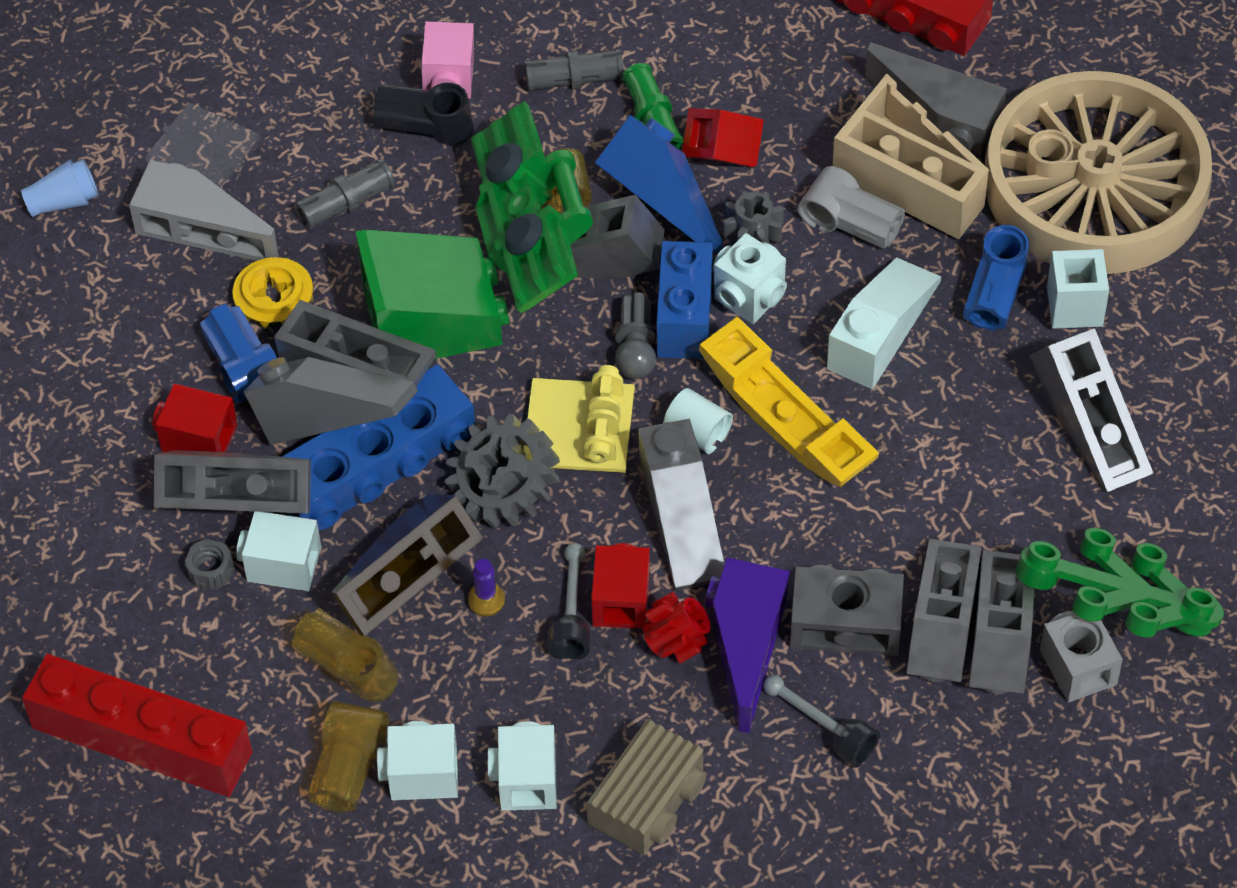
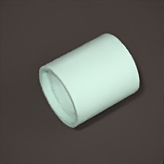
[663,388,733,454]

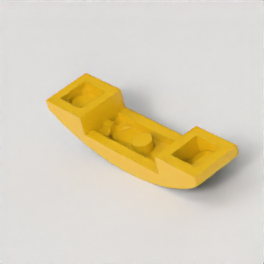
[699,316,879,487]

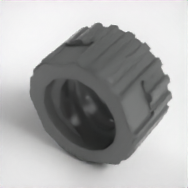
[184,539,234,591]

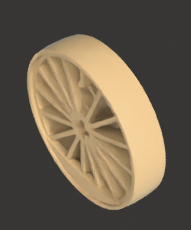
[985,71,1212,274]

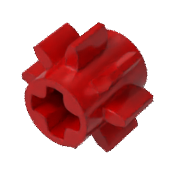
[643,592,710,664]

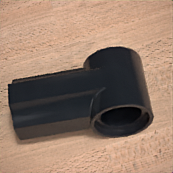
[373,83,474,146]

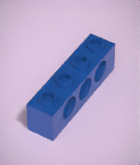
[283,364,475,530]

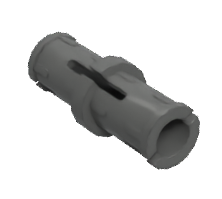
[525,48,624,91]
[294,158,395,231]

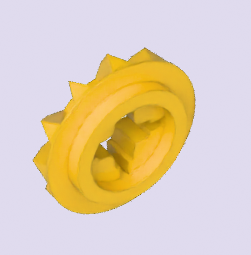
[233,257,313,329]

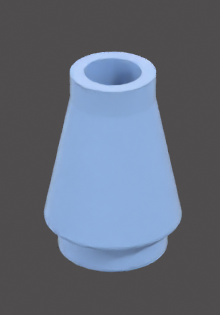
[21,159,99,217]

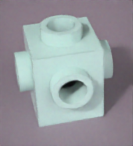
[713,233,787,324]

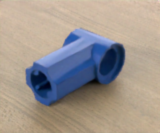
[963,225,1029,331]
[200,304,277,405]

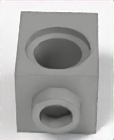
[1040,611,1123,703]

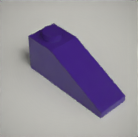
[705,557,790,733]

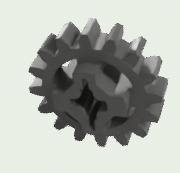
[445,413,560,528]

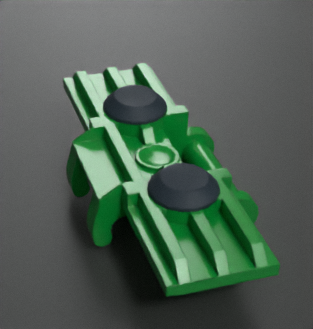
[471,101,593,313]

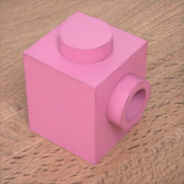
[422,21,474,99]

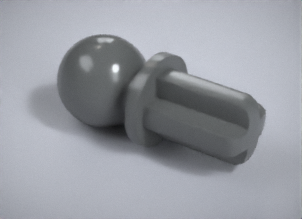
[615,292,656,379]

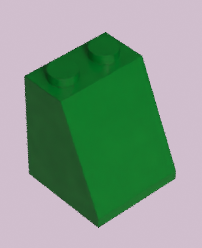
[355,230,509,359]

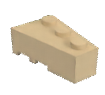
[833,74,989,239]

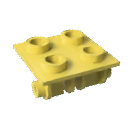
[523,365,635,473]

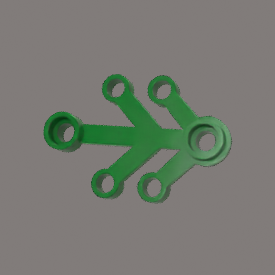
[1015,528,1224,637]

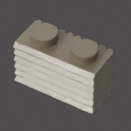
[587,719,707,856]

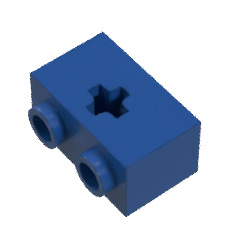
[657,241,713,359]

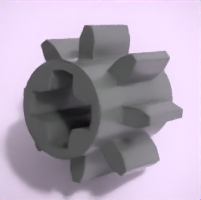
[723,191,784,244]

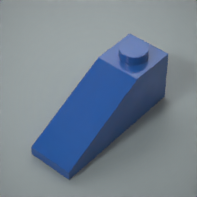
[595,115,725,255]

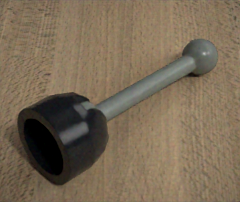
[547,543,591,659]
[763,674,880,768]

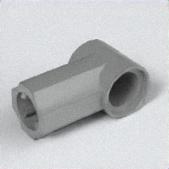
[797,166,905,249]

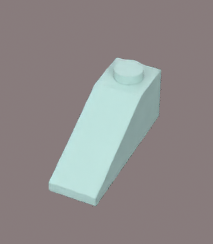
[827,257,941,389]

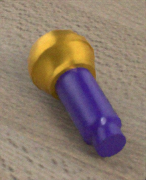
[468,559,505,617]

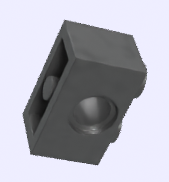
[790,565,904,656]

